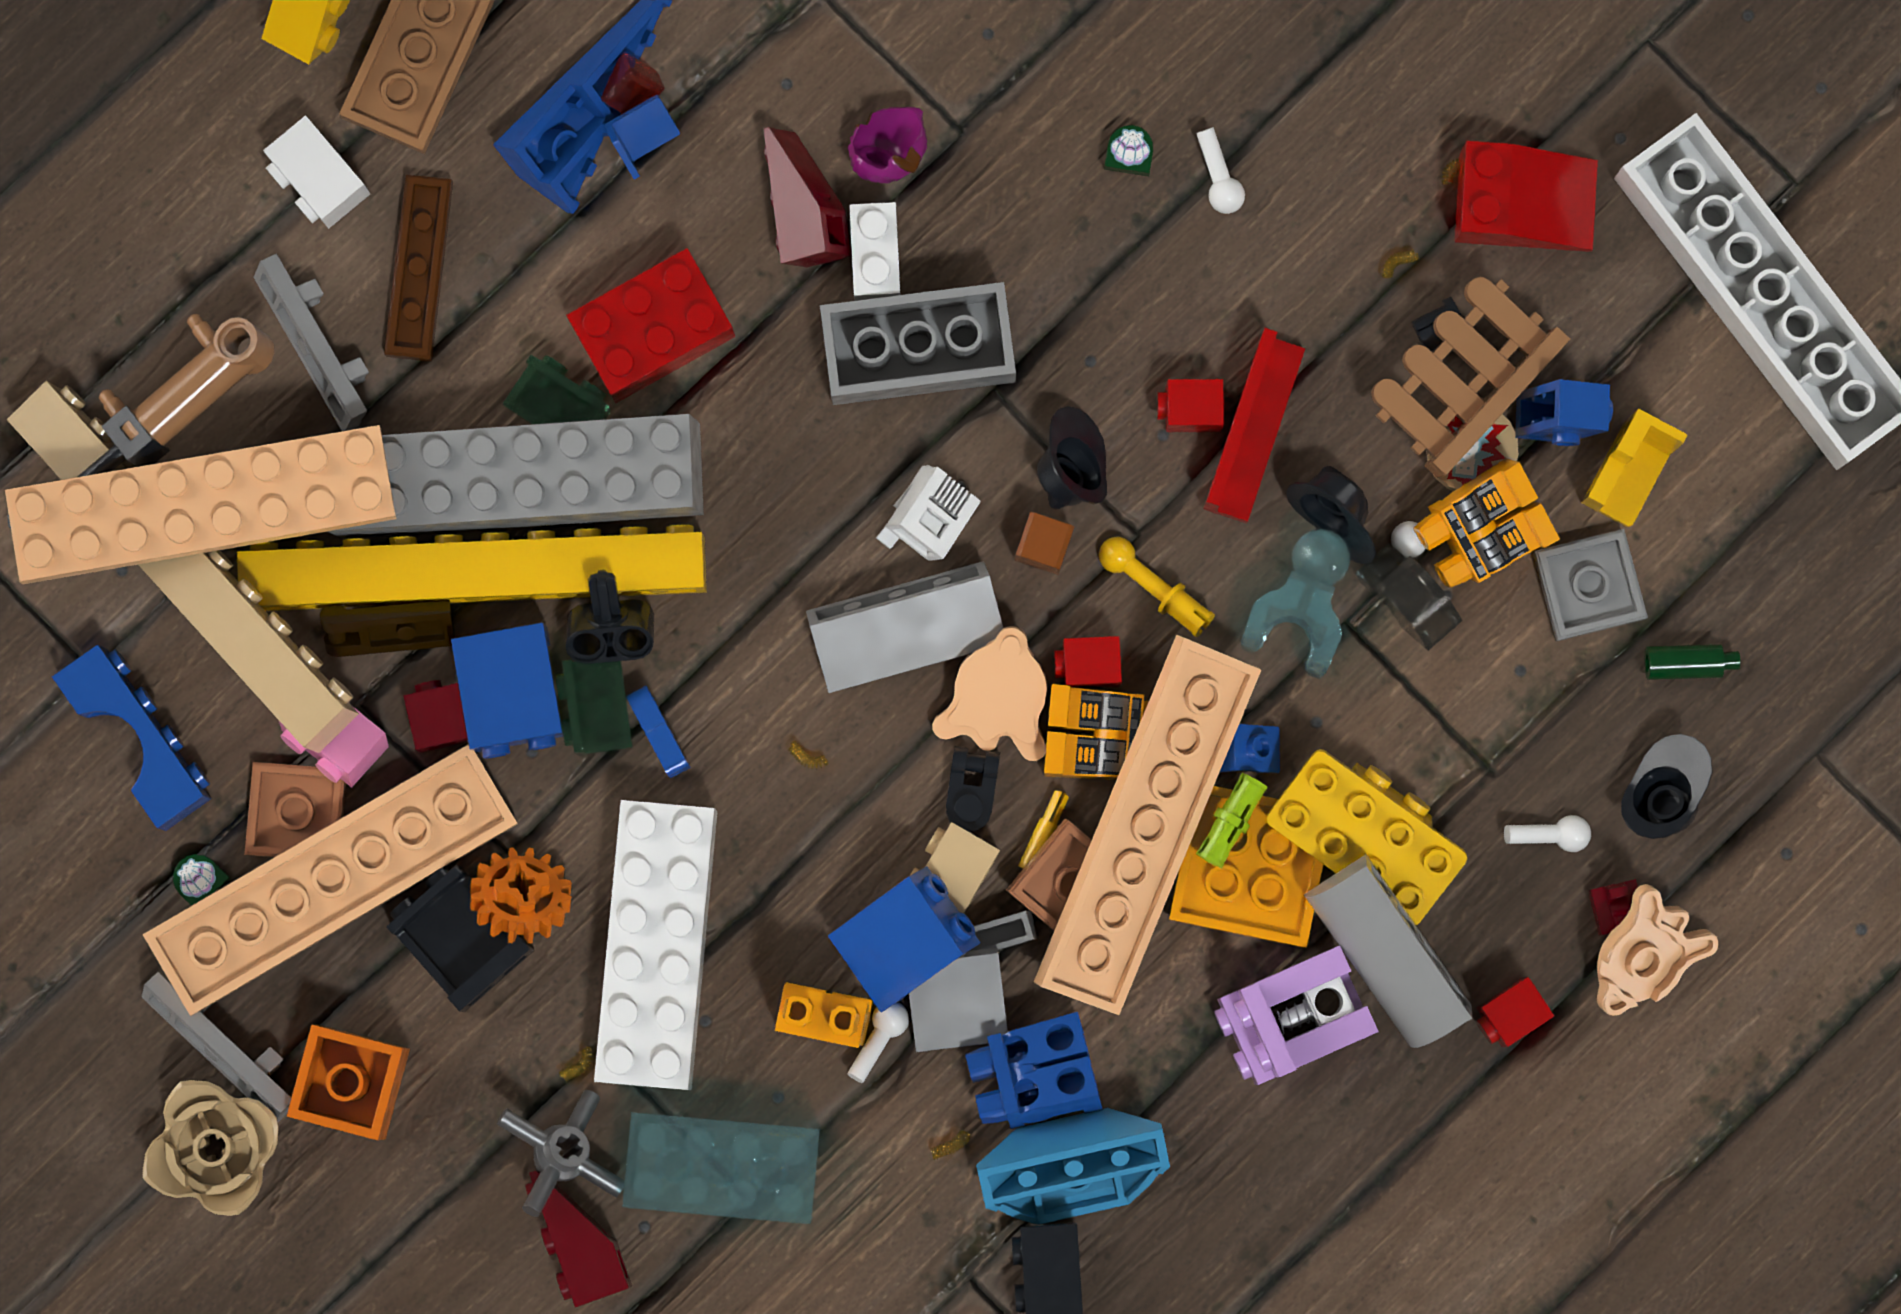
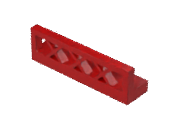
[1203,328,1306,524]

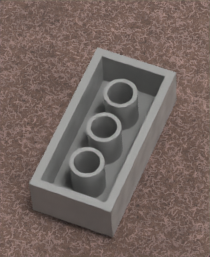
[820,282,1016,405]

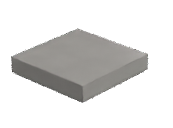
[1533,529,1648,642]
[909,948,1008,1052]

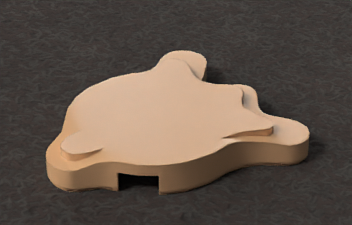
[932,626,1047,761]
[1597,884,1718,1016]

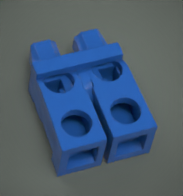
[965,1012,1103,1129]

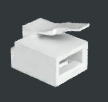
[876,465,981,561]

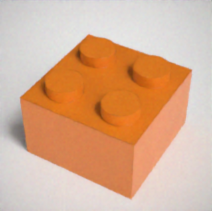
[286,1025,410,1140]

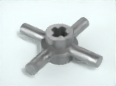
[497,1090,626,1217]

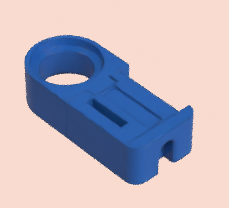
[626,685,691,779]

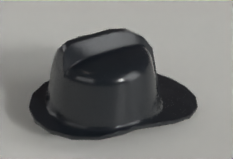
[1037,406,1107,510]
[1286,466,1376,564]
[1621,734,1713,839]

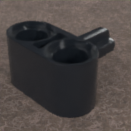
[566,570,655,664]

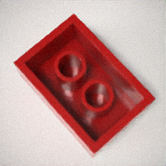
[566,248,735,404]

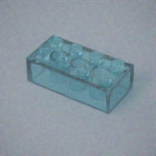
[622,1112,822,1224]

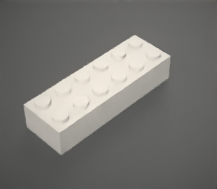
[594,800,717,1090]

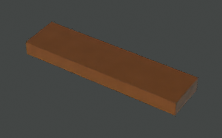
[384,175,453,362]

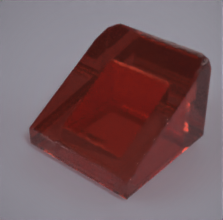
[601,52,665,113]

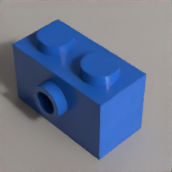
[1515,379,1613,446]

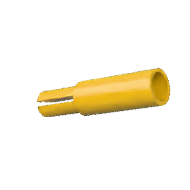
[1018,790,1069,869]

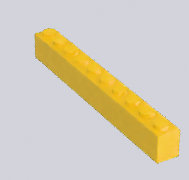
[237,525,707,611]

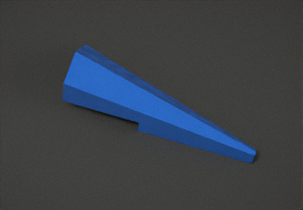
[493,0,673,214]

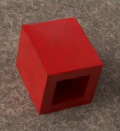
[1157,379,1224,432]
[1054,636,1122,688]
[1476,977,1554,1047]

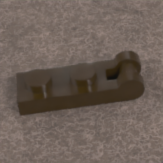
[319,600,455,657]

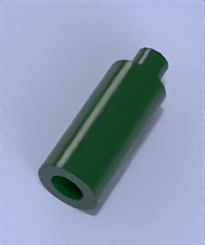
[1644,644,1740,680]

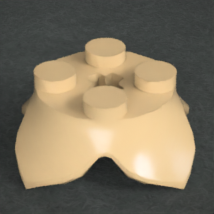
[143,1080,279,1216]

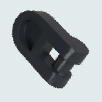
[946,746,1001,832]

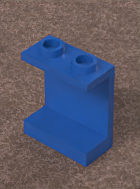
[451,623,566,759]
[828,866,981,1013]

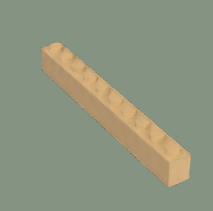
[7,381,359,753]

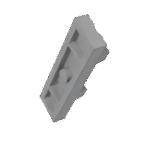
[253,254,369,431]
[142,972,291,1122]

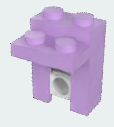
[1214,946,1379,1085]

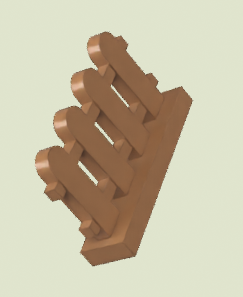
[1371,277,1570,478]

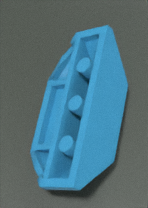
[976,1108,1170,1225]

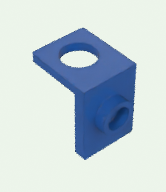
[604,95,680,180]
[1220,724,1280,773]

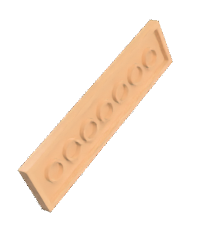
[5,425,397,585]
[1034,635,1261,1015]
[143,744,517,1016]

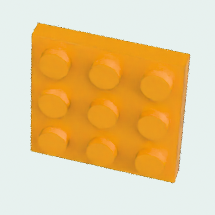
[1168,786,1323,948]

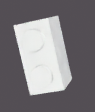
[263,115,370,229]
[850,202,901,301]

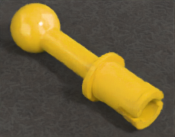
[1099,537,1215,637]

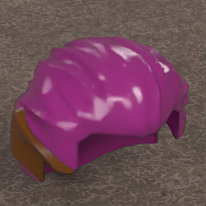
[848,106,927,183]

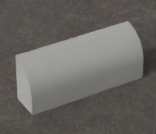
[806,561,1003,693]
[1304,854,1472,1048]

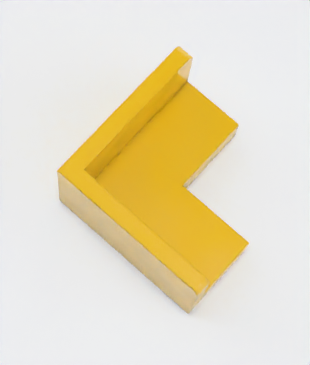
[1581,408,1688,527]

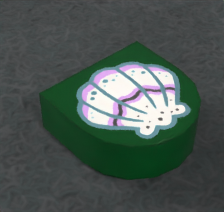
[1104,125,1153,177]
[173,854,232,906]

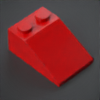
[1455,141,1598,252]

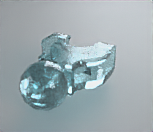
[1240,528,1351,679]

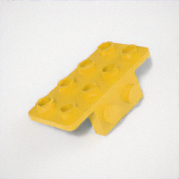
[1267,749,1467,925]

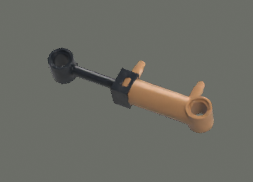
[7,314,274,530]

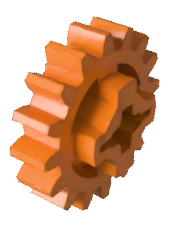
[470,847,572,944]

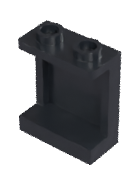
[386,865,535,1012]

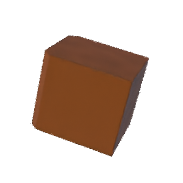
[1015,512,1074,575]

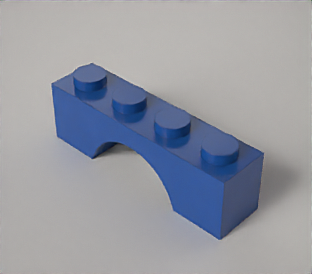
[52,645,212,831]

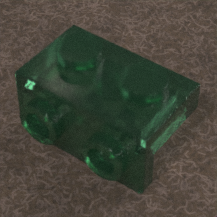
[502,354,611,425]
[556,659,633,756]

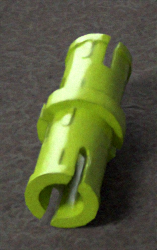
[1196,773,1268,869]

